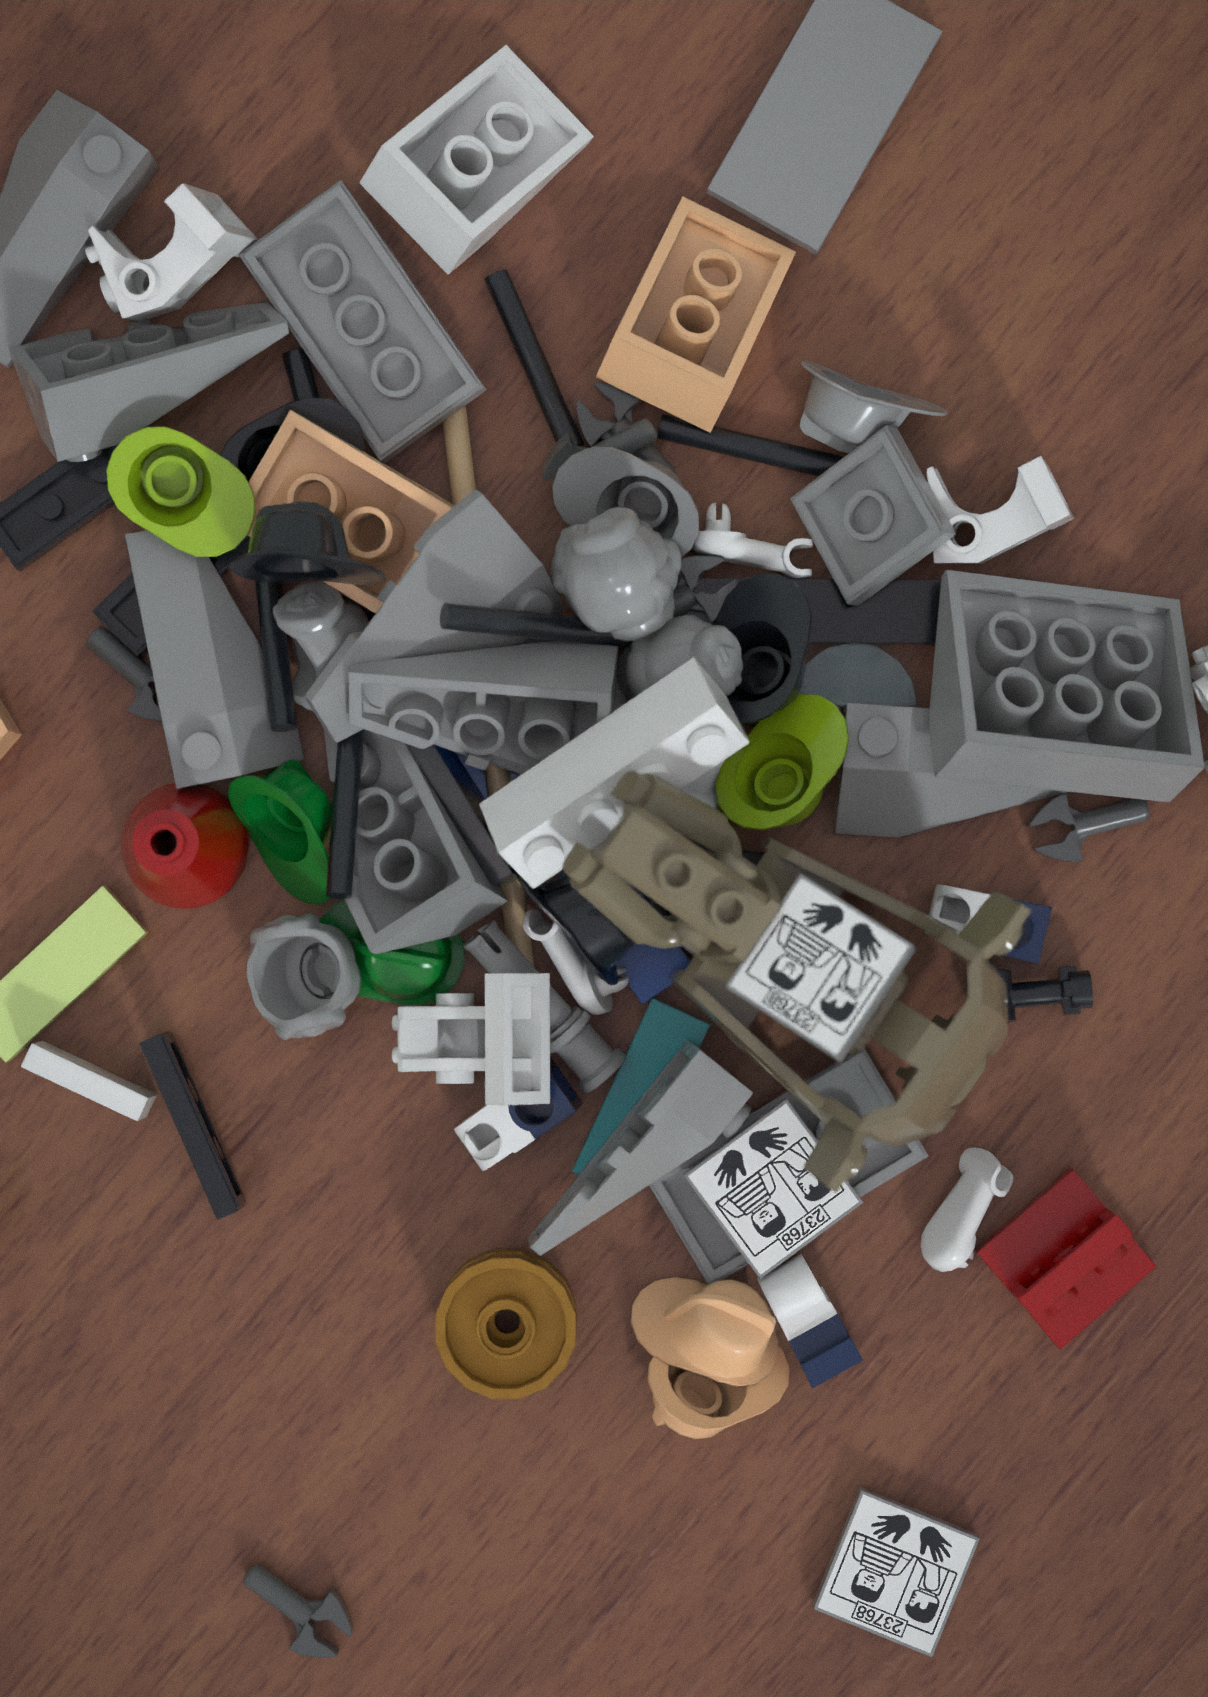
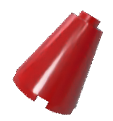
[121,783,249,909]

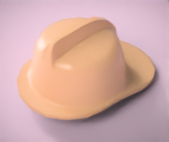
[631,1277,778,1387]
[648,1345,789,1439]

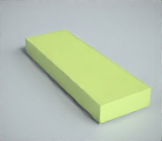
[0,886,149,1063]

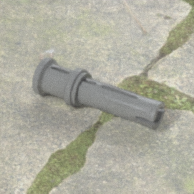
[463,919,627,1094]

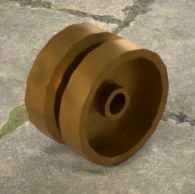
[435,1248,577,1399]

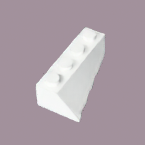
[479,657,750,889]

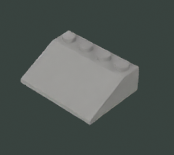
[929,570,1205,802]

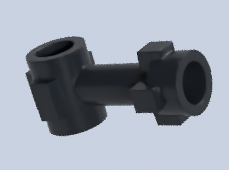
[996,966,1093,1023]

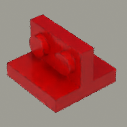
[974,1168,1157,1350]

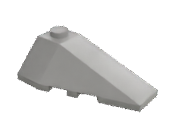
[0,90,160,369]
[9,301,289,462]
[304,489,565,743]
[125,530,304,789]
[348,641,618,775]
[834,703,1067,838]
[323,727,508,954]
[527,1040,753,1256]

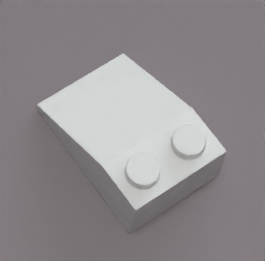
[359,45,594,275]

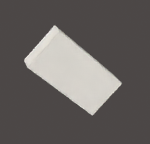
[21,1041,157,1121]

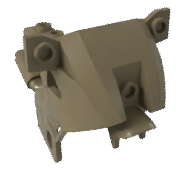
[563,770,1031,1193]

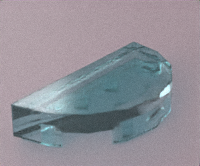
[798,643,917,708]

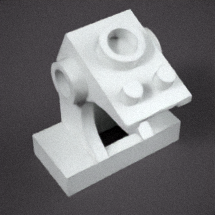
[85,183,258,321]
[927,456,1075,564]
[392,973,550,1105]

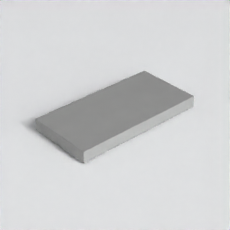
[707,0,943,255]
[239,180,487,464]
[649,1048,928,1285]

